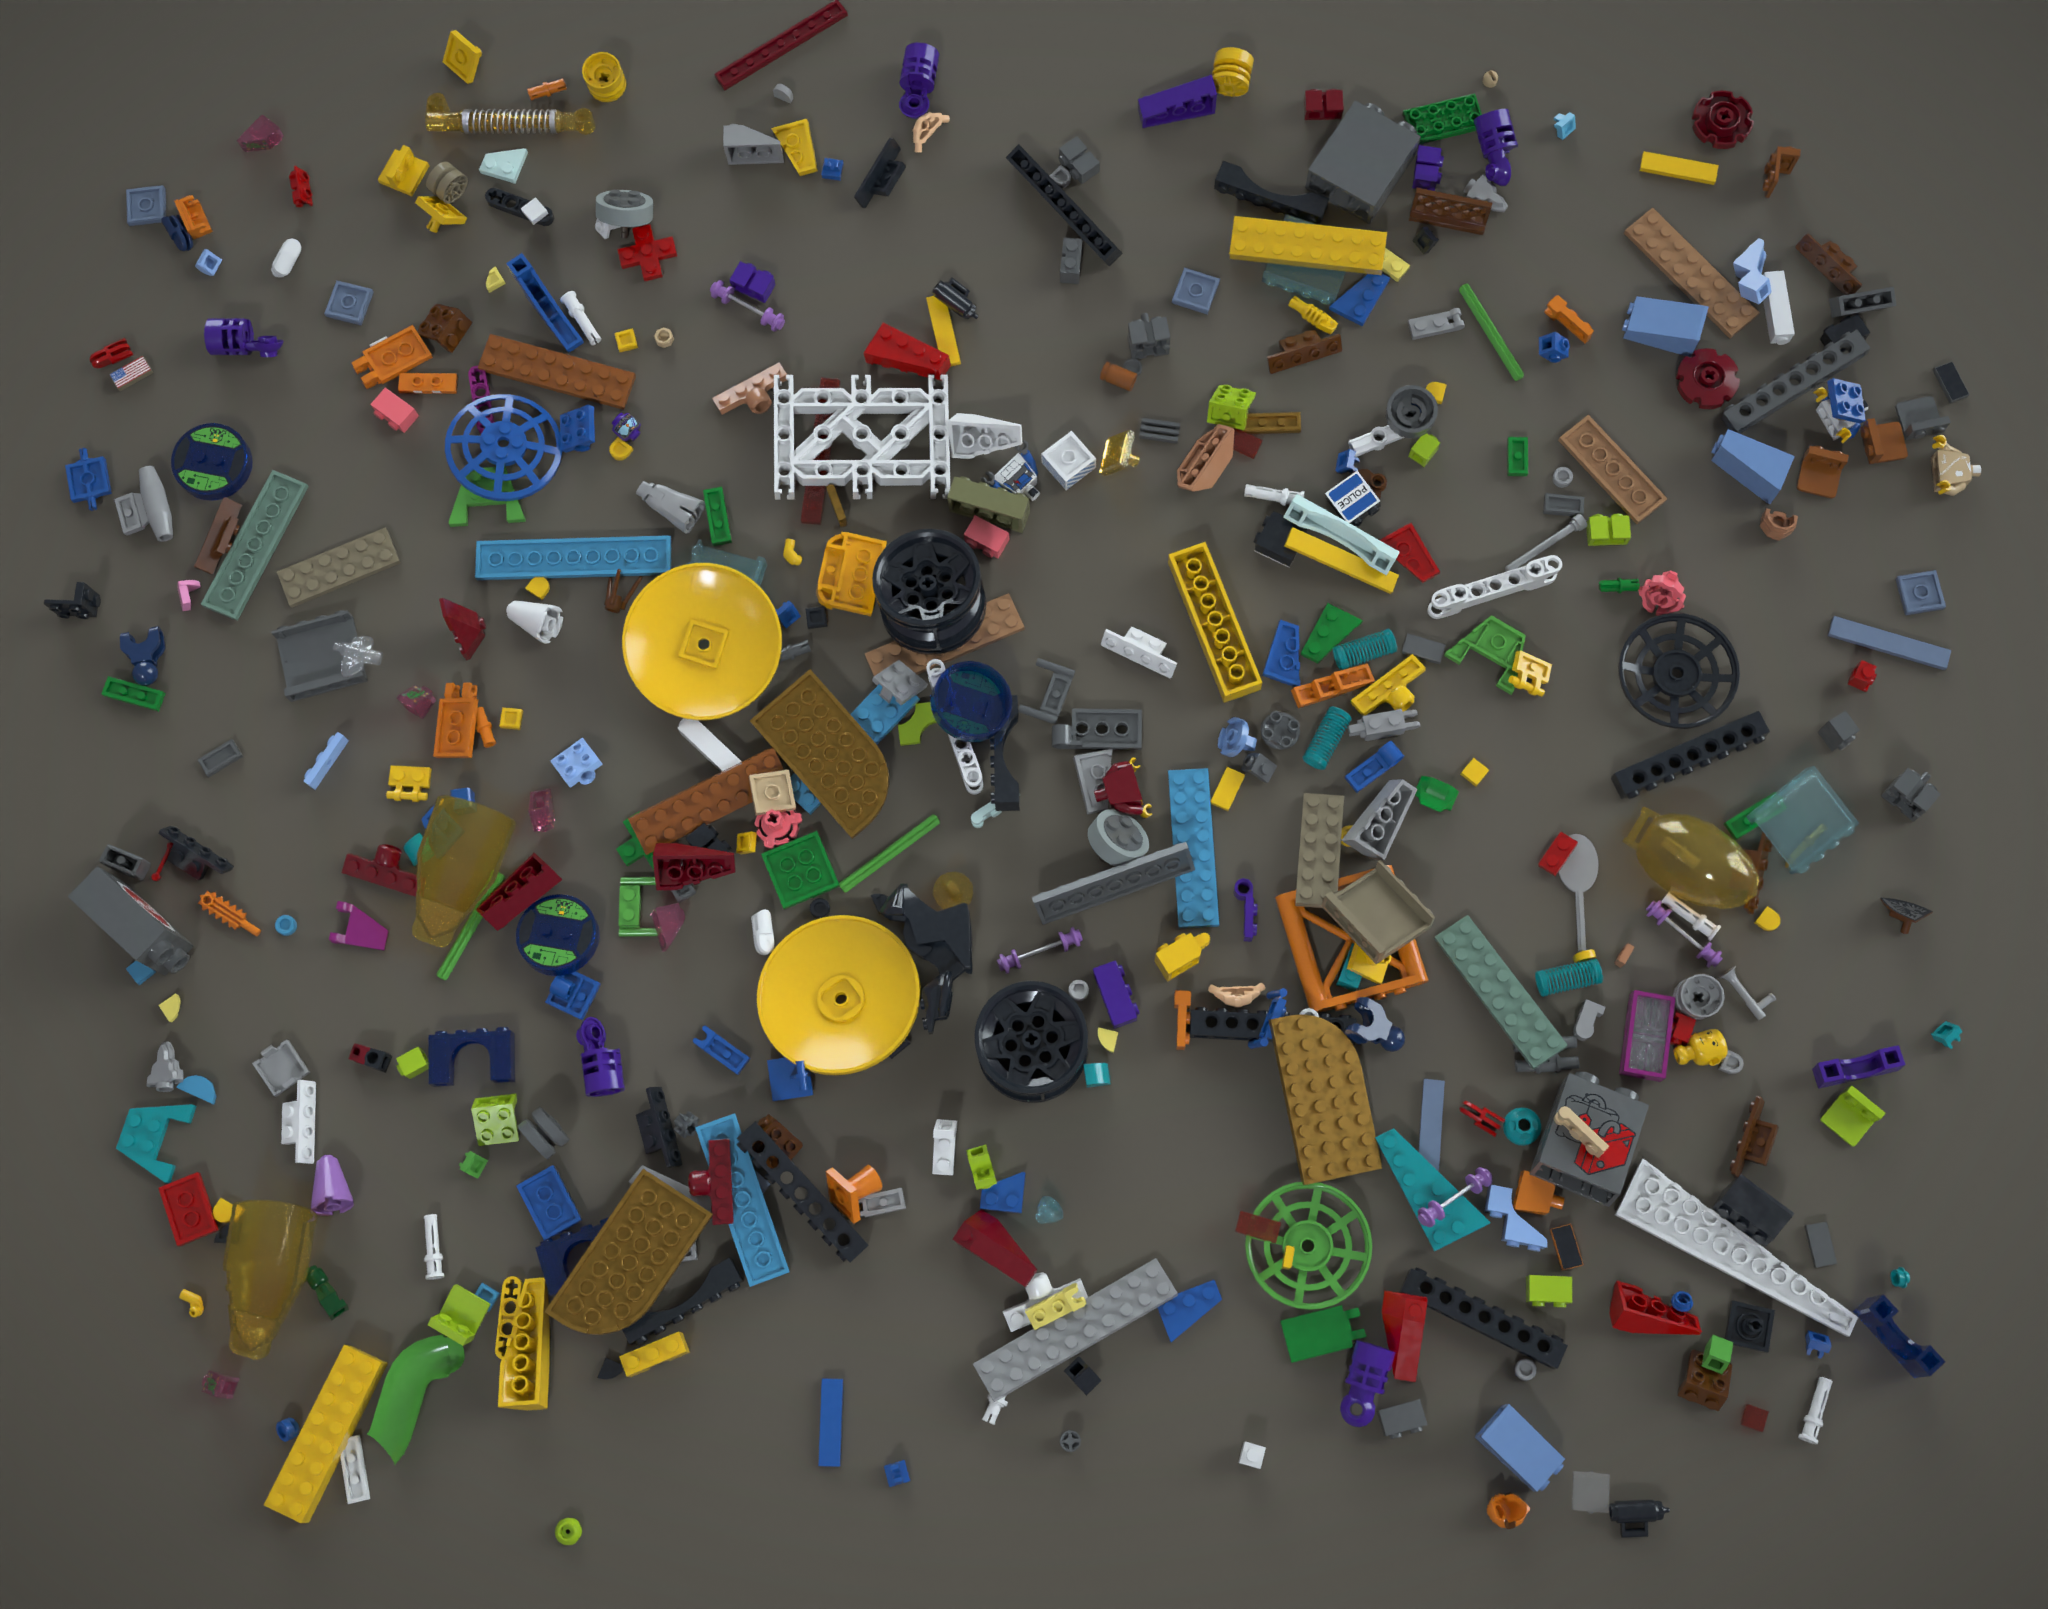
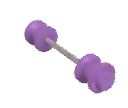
[710,280,785,332]
[1646,900,1723,968]
[997,927,1083,974]
[1418,1167,1492,1227]

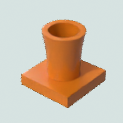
[826,1165,882,1223]

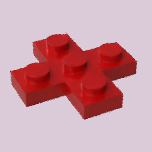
[617,224,677,281]

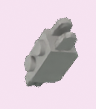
[1348,709,1420,741]

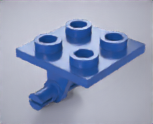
[767,1058,814,1101]

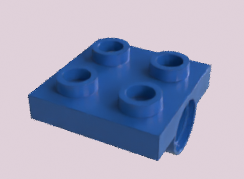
[1827,378,1866,424]
[560,404,595,453]
[545,966,601,1021]

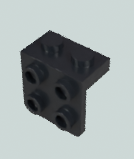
[44,582,101,619]

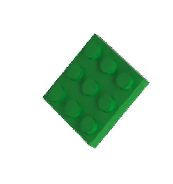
[761,831,840,910]

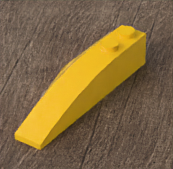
[498,1277,550,1411]

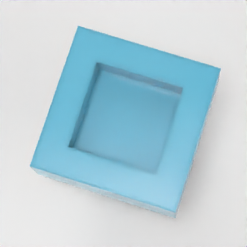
[1553,112,1576,140]

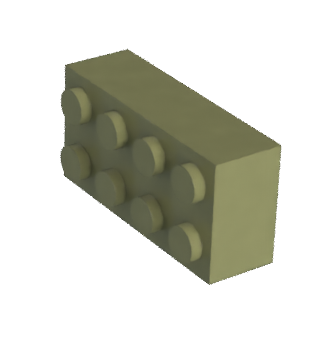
[947,476,1030,533]

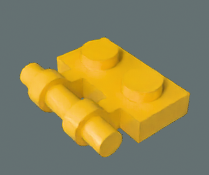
[1508,651,1552,697]
[386,765,432,802]

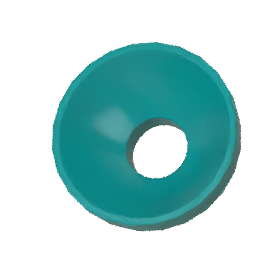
[1503,1108,1541,1146]

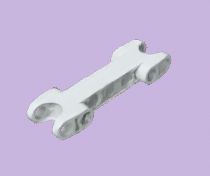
[1427,555,1562,619]
[926,659,984,795]

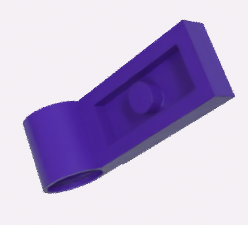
[1233,878,1257,942]

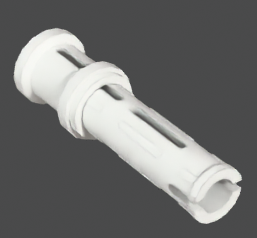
[560,291,601,345]
[1244,484,1305,506]
[1662,892,1721,941]
[424,1214,445,1280]
[1798,1377,1833,1444]

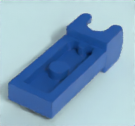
[693,1026,750,1075]

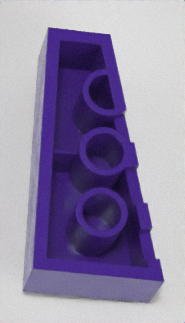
[1138,75,1217,128]

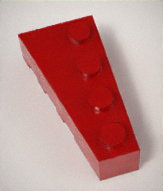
[864,322,951,380]

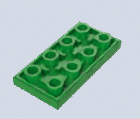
[1402,93,1482,145]

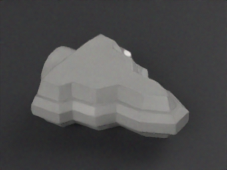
[1464,174,1508,213]
[147,1041,184,1092]

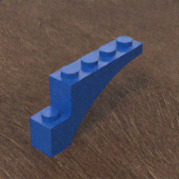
[506,253,584,353]

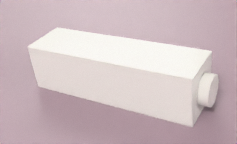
[1763,271,1795,345]
[678,718,742,772]

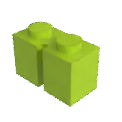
[1586,513,1631,546]
[1526,1275,1572,1308]

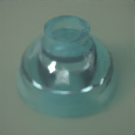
[1035,1196,1063,1224]

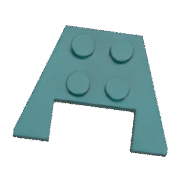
[116,1104,197,1183]

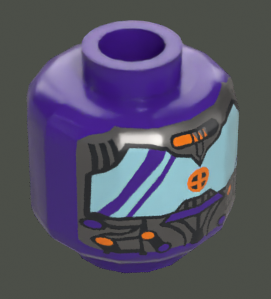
[612,413,641,441]

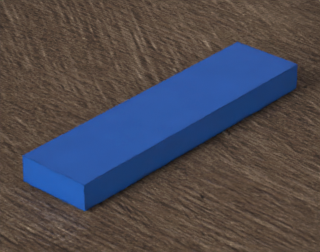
[818,1379,844,1467]

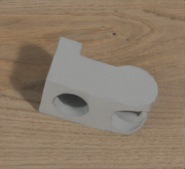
[1573,999,1606,1041]

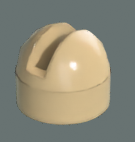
[1483,70,1498,88]

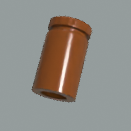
[1100,361,1137,391]

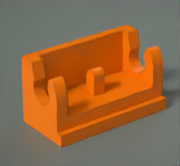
[174,195,213,240]

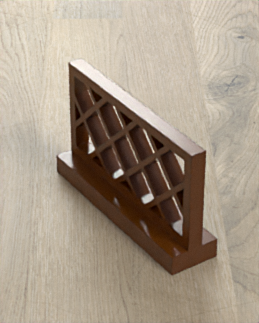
[1409,188,1492,235]

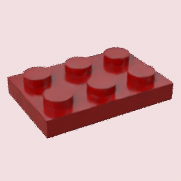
[158,1172,219,1247]

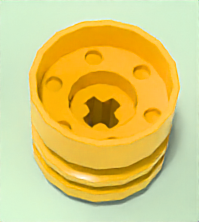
[1212,47,1254,97]
[582,52,627,102]

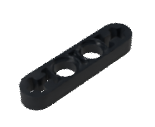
[485,188,554,226]

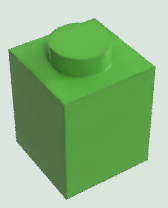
[1702,1335,1733,1374]

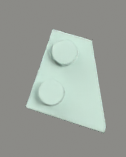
[479,148,528,183]

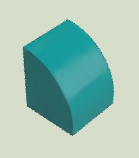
[403,833,434,866]
[1084,1063,1111,1088]

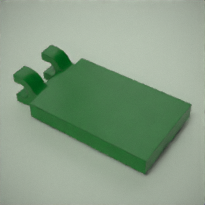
[1280,1305,1366,1363]

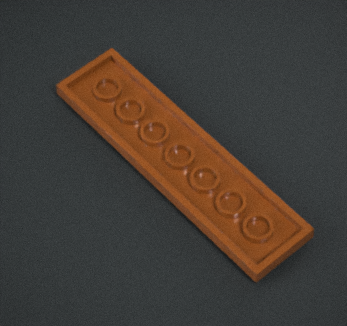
[478,334,636,410]
[628,747,784,855]

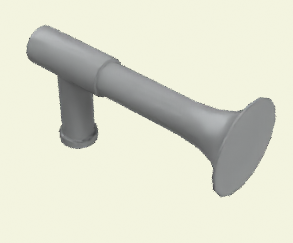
[1718,966,1776,1021]

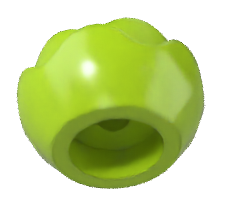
[555,1518,582,1545]

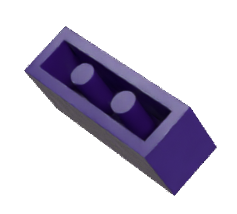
[1093,960,1140,1029]

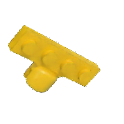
[1351,654,1426,716]

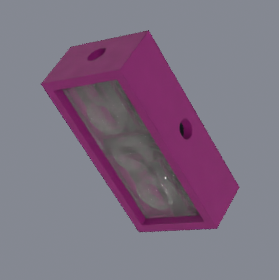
[1619,990,1676,1082]

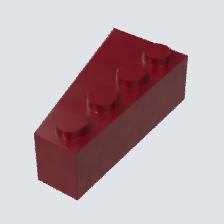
[476,853,562,931]

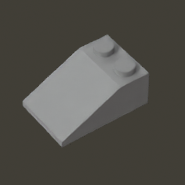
[723,124,784,165]

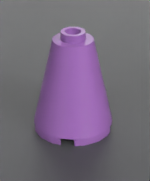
[311,1155,354,1216]

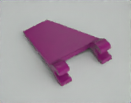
[329,901,389,951]

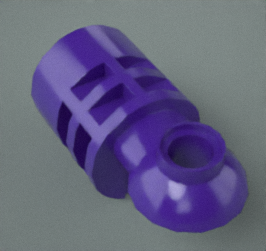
[899,42,940,119]
[1474,109,1518,186]
[204,318,284,357]
[576,1017,625,1097]
[1340,1340,1396,1427]

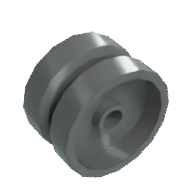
[517,1106,570,1160]

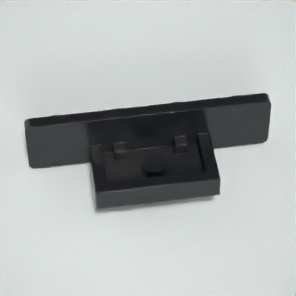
[854,138,906,208]
[158,826,234,880]
[636,1087,682,1168]

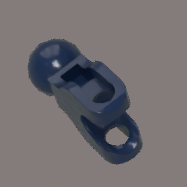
[120,626,166,686]
[1345,997,1405,1052]

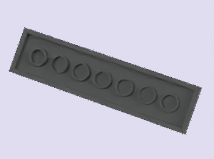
[1032,842,1195,925]

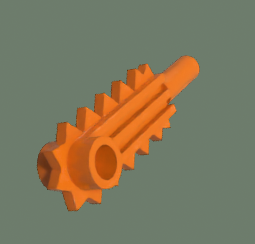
[198,891,261,937]

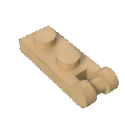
[1554,1106,1609,1158]

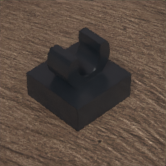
[1412,226,1439,254]

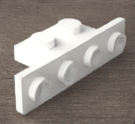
[1101,626,1177,678]
[281,1080,316,1164]

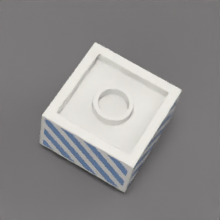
[1041,431,1096,490]

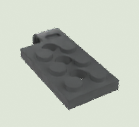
[1052,709,1142,750]

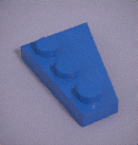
[1329,274,1390,327]
[1262,620,1301,687]

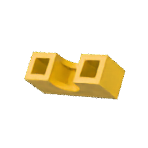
[619,1332,690,1377]

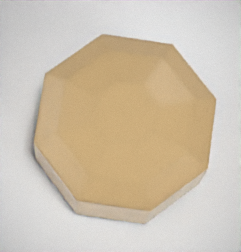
[654,327,674,348]

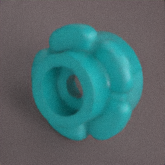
[1890,1267,1910,1288]

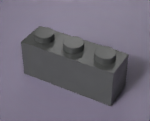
[1829,286,1897,318]

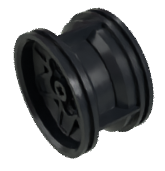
[872,529,987,655]
[974,981,1088,1103]

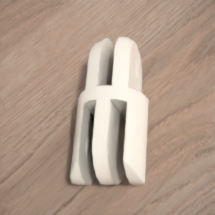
[271,238,302,278]
[751,909,775,955]

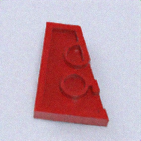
[1380,523,1440,583]

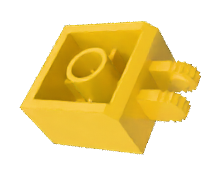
[1155,932,1211,982]

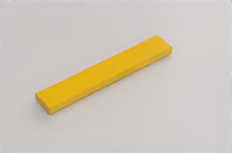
[1284,527,1399,594]

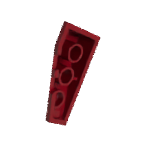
[439,598,486,660]
[653,843,736,890]
[952,1209,1037,1287]

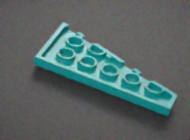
[1375,1128,1491,1252]

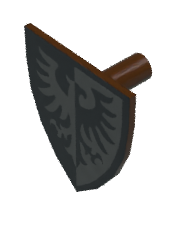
[1880,898,1933,934]

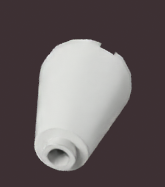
[506,600,563,644]

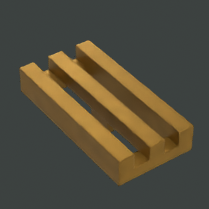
[826,484,847,527]

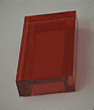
[1233,428,1263,459]
[1235,1211,1281,1244]

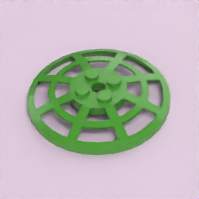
[1245,1182,1372,1310]

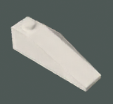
[948,413,1023,459]

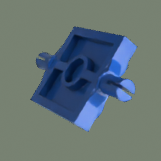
[65,448,112,511]

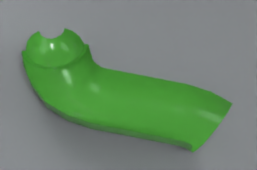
[367,1335,465,1465]

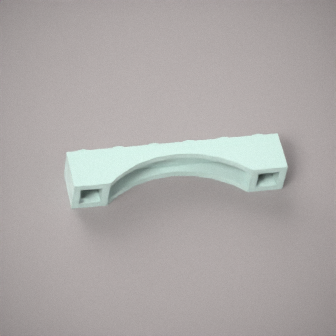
[1284,494,1399,575]

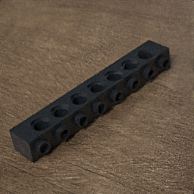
[1006,144,1123,267]
[1611,711,1770,799]
[1190,1007,1357,1046]
[736,1121,869,1263]
[1399,1267,1568,1370]

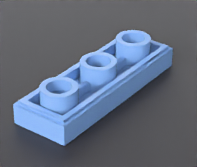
[304,732,349,790]

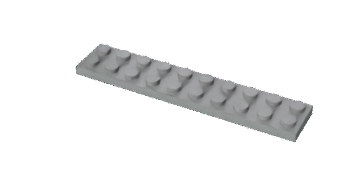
[973,1258,1178,1402]

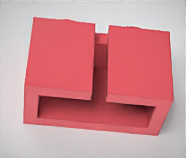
[370,388,419,433]
[964,515,1010,559]

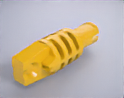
[1288,296,1338,335]

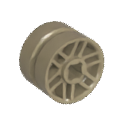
[426,161,468,204]

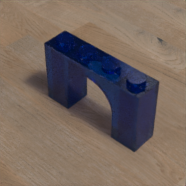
[429,1027,515,1087]
[535,1217,609,1297]
[1853,1294,1945,1378]

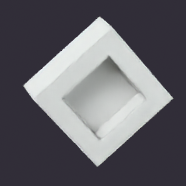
[521,197,548,225]

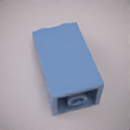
[1622,296,1709,357]
[1711,429,1795,504]
[1475,1404,1565,1492]

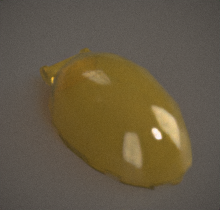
[1622,807,1759,909]

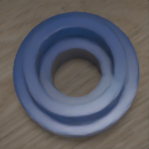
[1671,1291,1693,1312]

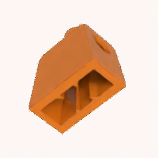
[1513,1170,1565,1215]

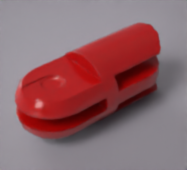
[89,338,134,369]
[1459,1101,1505,1137]

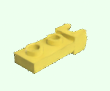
[1025,1283,1086,1330]

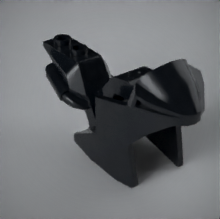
[879,883,972,1035]

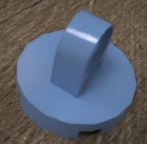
[1218,717,1257,757]

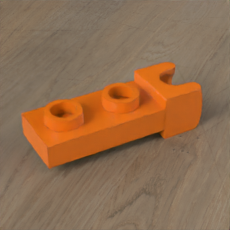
[1544,295,1594,344]
[1174,990,1191,1050]

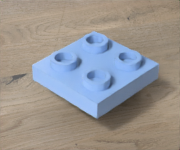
[550,738,603,788]

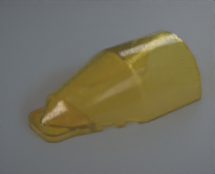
[412,795,517,947]
[223,1200,317,1360]

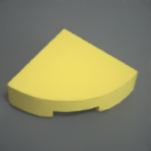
[486,266,506,293]
[158,993,181,1023]
[1098,1028,1118,1053]

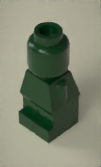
[305,1265,349,1321]

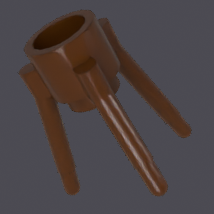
[604,569,643,613]

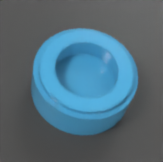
[275,915,297,936]

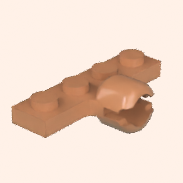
[712,363,787,415]

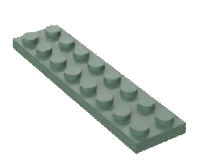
[201,470,309,621]
[1434,915,1568,1070]

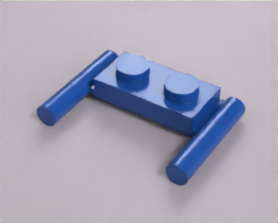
[1248,988,1287,1049]

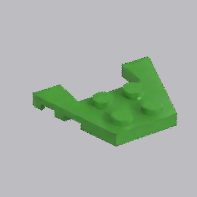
[449,466,526,527]
[1444,615,1526,695]

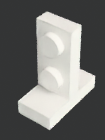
[932,1119,957,1175]

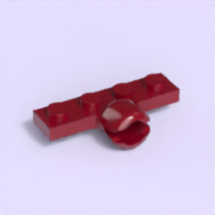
[342,844,424,897]
[688,1139,734,1225]

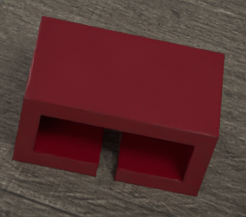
[1304,88,1344,120]

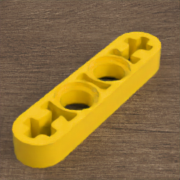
[495,1276,523,1359]

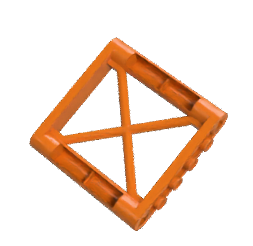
[1275,865,1429,1013]

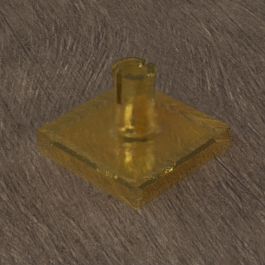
[1099,430,1140,476]

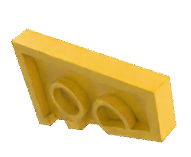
[771,119,818,176]

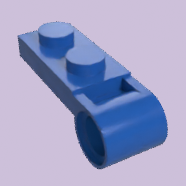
[1345,740,1404,793]

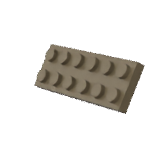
[277,527,401,608]
[1295,793,1344,908]

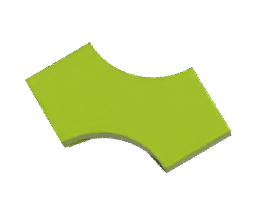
[898,702,938,746]

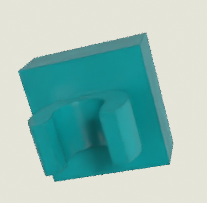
[1931,1021,1962,1049]

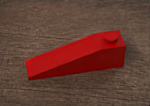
[1609,1281,1702,1335]
[1382,1290,1427,1382]

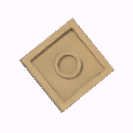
[749,770,796,815]

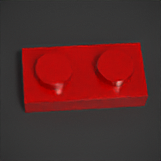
[1538,832,1578,877]

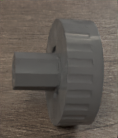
[1385,385,1438,438]

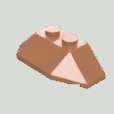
[1177,424,1234,492]

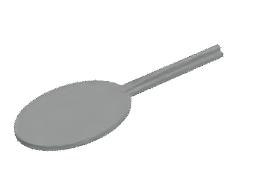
[1559,834,1598,952]

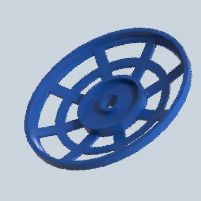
[445,394,562,501]

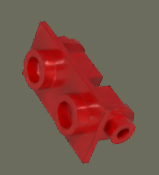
[289,166,313,208]

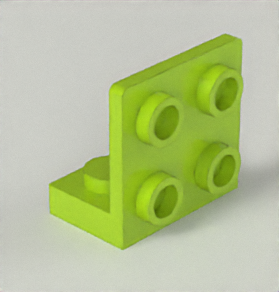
[1207,385,1256,430]
[1820,1086,1886,1147]
[471,1094,519,1146]
[428,1284,490,1346]

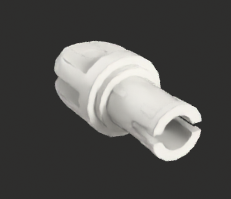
[982,1394,1008,1425]

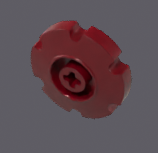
[1692,90,1754,149]
[1676,348,1740,409]

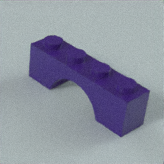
[1812,1045,1906,1089]

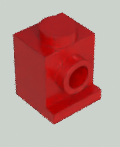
[1848,660,1877,692]
[1670,1012,1696,1046]

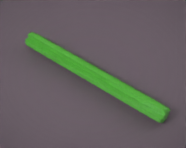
[1459,283,1524,381]
[839,814,940,892]
[436,871,505,980]

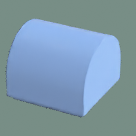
[195,249,222,276]

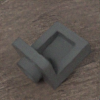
[1241,753,1277,783]

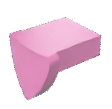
[177,580,201,611]

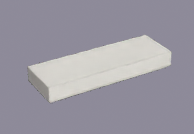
[340,1435,370,1504]

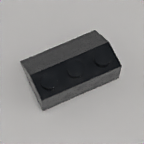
[1712,1174,1794,1247]

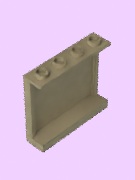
[1322,860,1435,964]

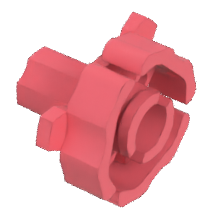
[1638,570,1686,616]
[754,809,802,849]

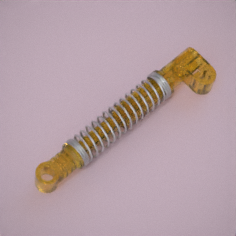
[425,93,595,135]

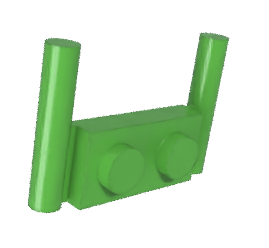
[619,877,660,937]

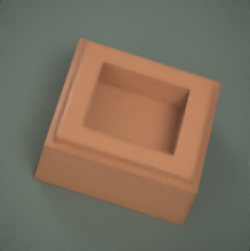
[1614,943,1635,968]

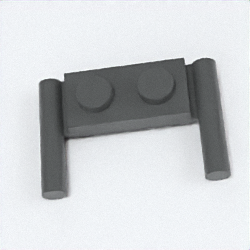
[1018,658,1075,725]

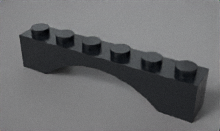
[1214,161,1329,225]
[990,695,1020,811]
[622,1258,744,1346]

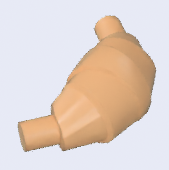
[912,112,950,152]
[1208,983,1265,1008]

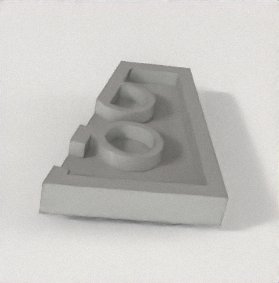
[1073,749,1113,815]

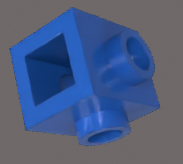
[1539,332,1570,363]

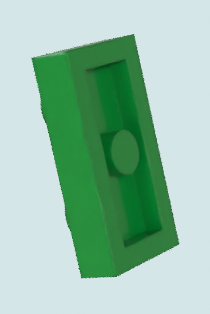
[1507,437,1528,477]

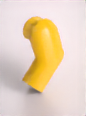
[783,539,802,566]
[179,1289,204,1318]

